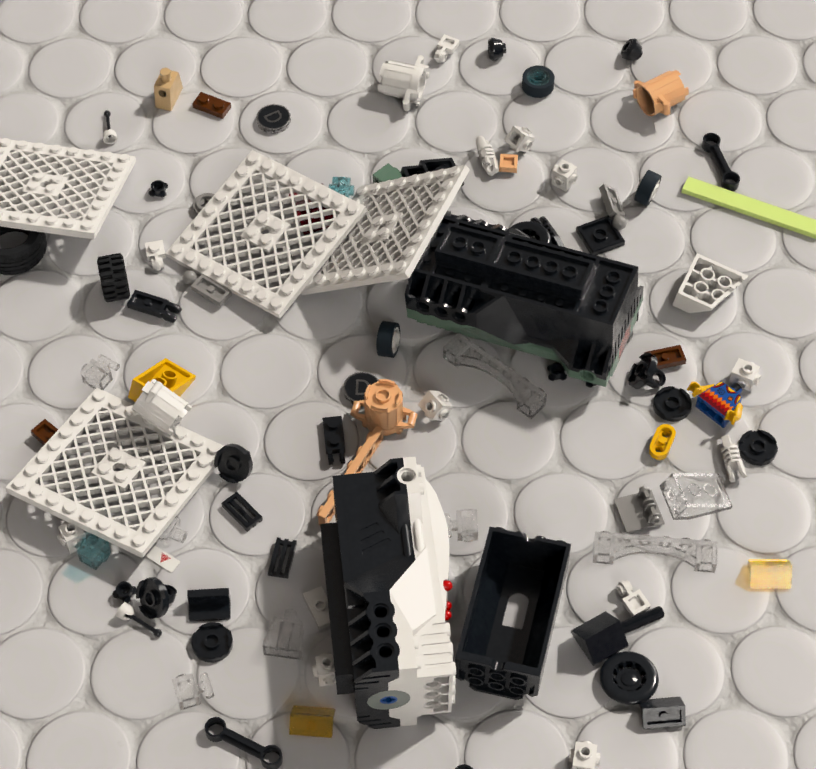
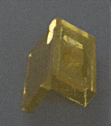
[748,560,792,589]
[289,705,335,738]

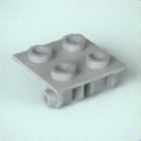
[614,486,665,533]

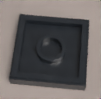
[576,215,625,255]

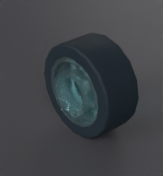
[522,65,555,98]

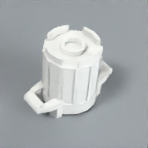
[378,55,430,111]

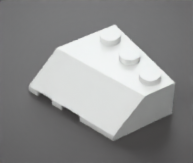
[672,253,748,313]

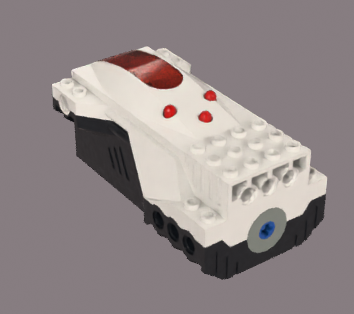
[320,457,456,729]

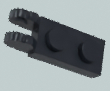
[127,290,182,323]
[322,416,345,465]

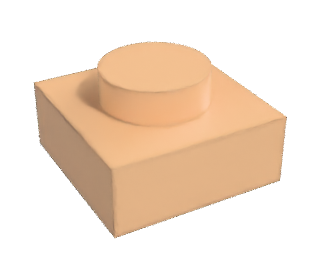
[499,154,518,173]

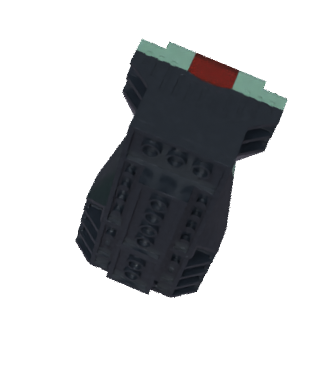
[404,211,644,387]

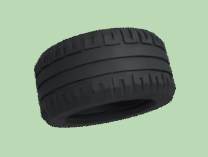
[0,226,47,275]

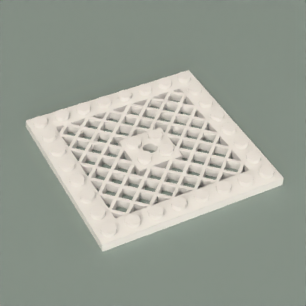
[0,138,136,239]
[165,149,367,319]
[301,165,470,295]
[6,388,224,558]

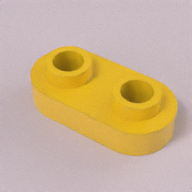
[649,424,676,460]

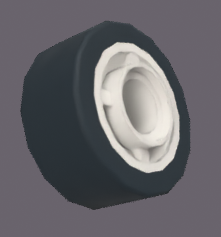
[634,170,662,206]
[376,321,400,358]

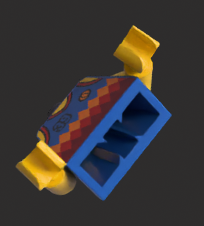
[687,381,743,428]

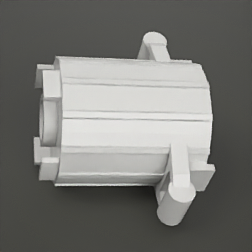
[132,379,192,436]

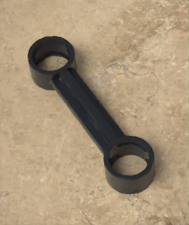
[702,133,740,191]
[205,717,283,769]

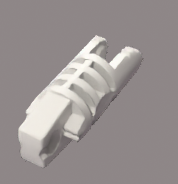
[475,135,499,176]
[720,434,747,482]

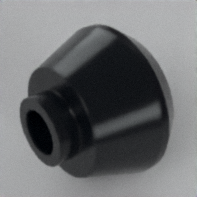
[488,38,506,61]
[621,38,643,61]

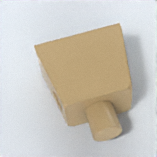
[154,68,183,111]

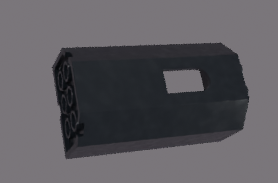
[455,527,571,700]

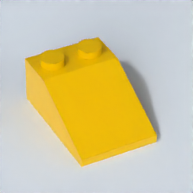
[128,358,196,402]

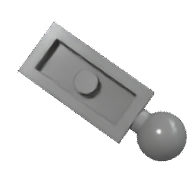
[599,184,627,230]
[182,270,232,307]

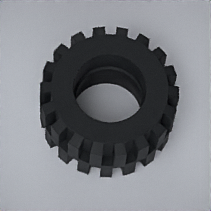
[97,253,130,303]

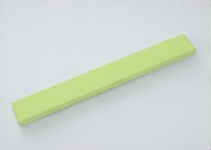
[681,176,816,239]

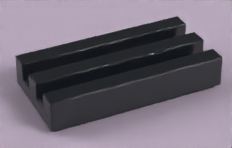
[221,492,263,532]
[268,537,297,579]

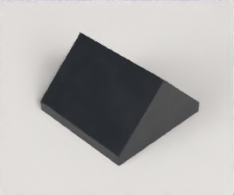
[571,611,629,666]

